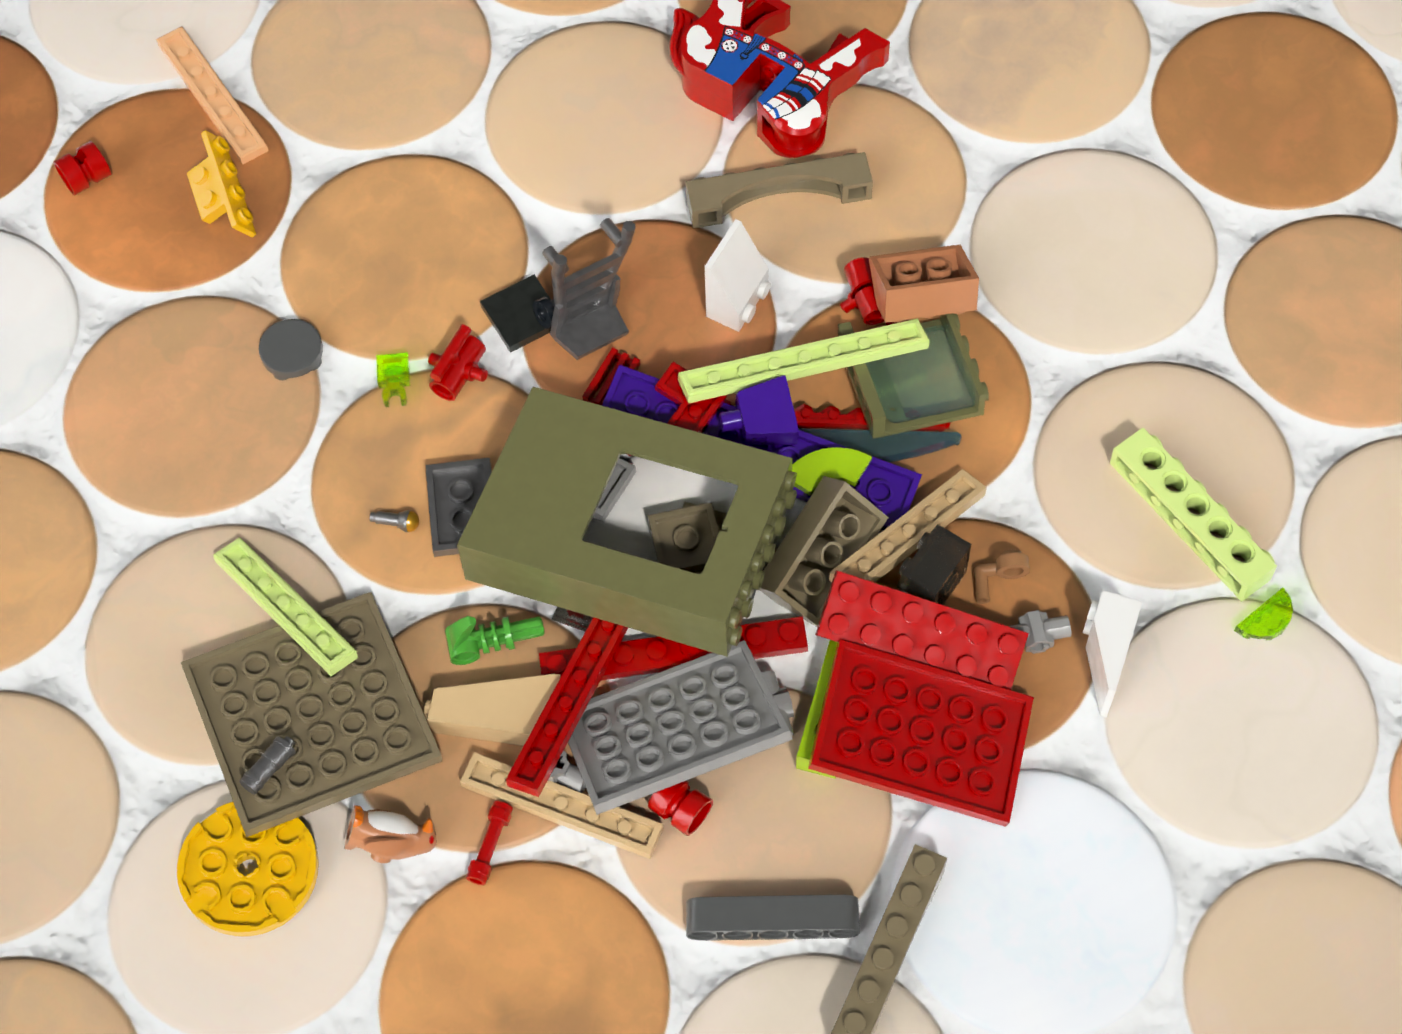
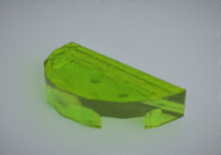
[1234,588,1293,641]

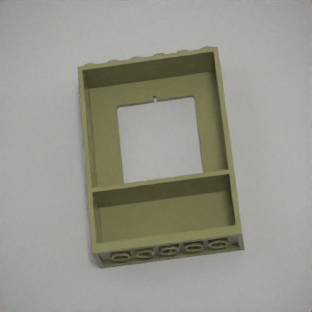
[457,387,797,657]

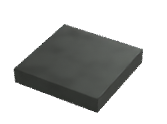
[480,274,551,353]

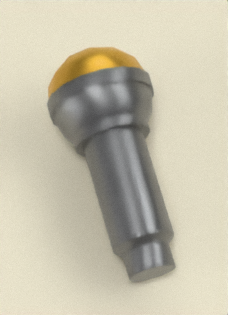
[370,510,419,533]

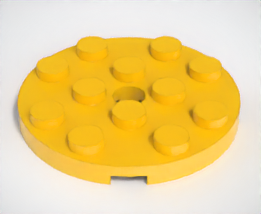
[177,802,319,936]

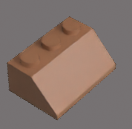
[869,244,979,323]

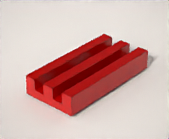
[582,347,641,405]

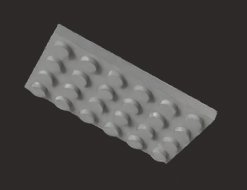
[568,640,792,815]

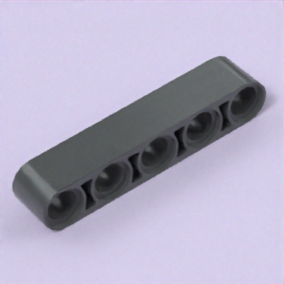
[686,895,860,941]

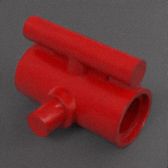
[840,257,897,325]
[428,324,488,401]

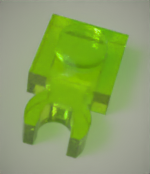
[376,352,411,407]

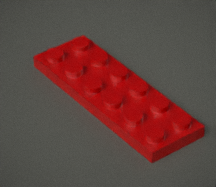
[815,570,1029,690]

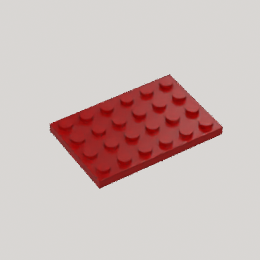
[808,639,1034,827]

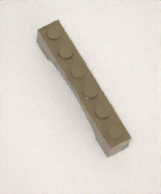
[686,152,873,228]
[831,844,947,1034]

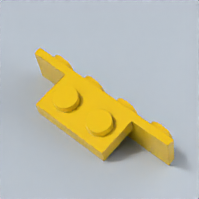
[187,130,256,237]

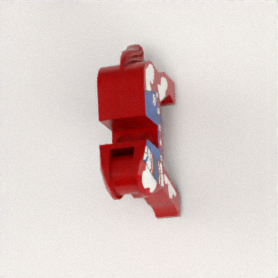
[669,0,890,158]

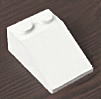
[705,219,771,332]
[1083,590,1142,718]

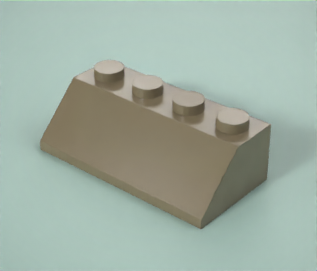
[760,476,889,627]

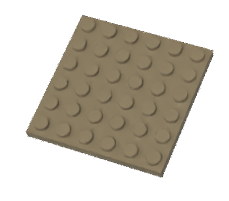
[181,592,442,837]

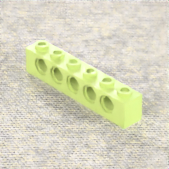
[1110,428,1277,602]

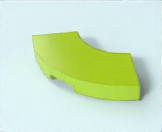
[792,447,872,496]

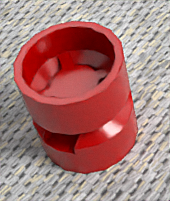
[53,141,112,196]
[648,781,713,836]

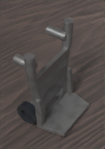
[533,218,636,360]

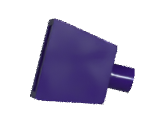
[719,375,799,446]

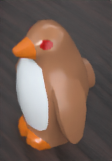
[344,805,437,863]

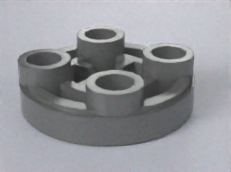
[259,319,323,381]

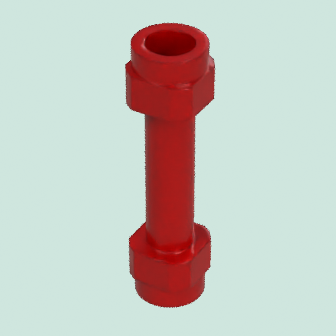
[466,801,513,886]

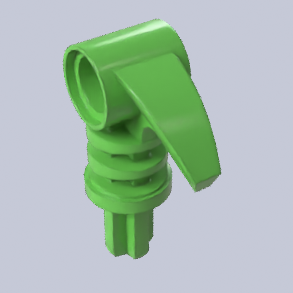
[445,616,545,665]

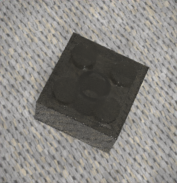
[897,524,972,605]

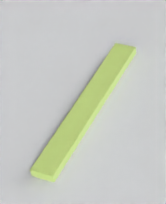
[678,318,930,404]

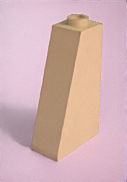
[424,674,561,746]

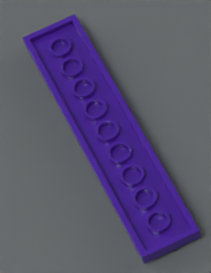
[602,365,922,530]

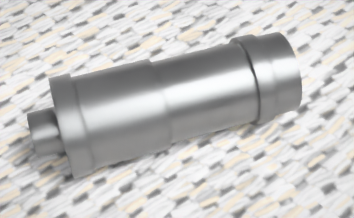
[239,736,296,795]

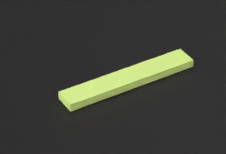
[213,537,358,676]

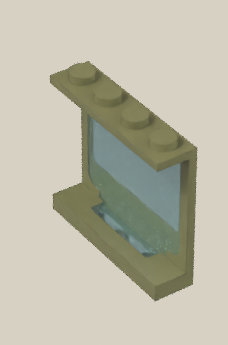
[838,313,989,439]

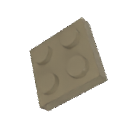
[648,502,719,572]

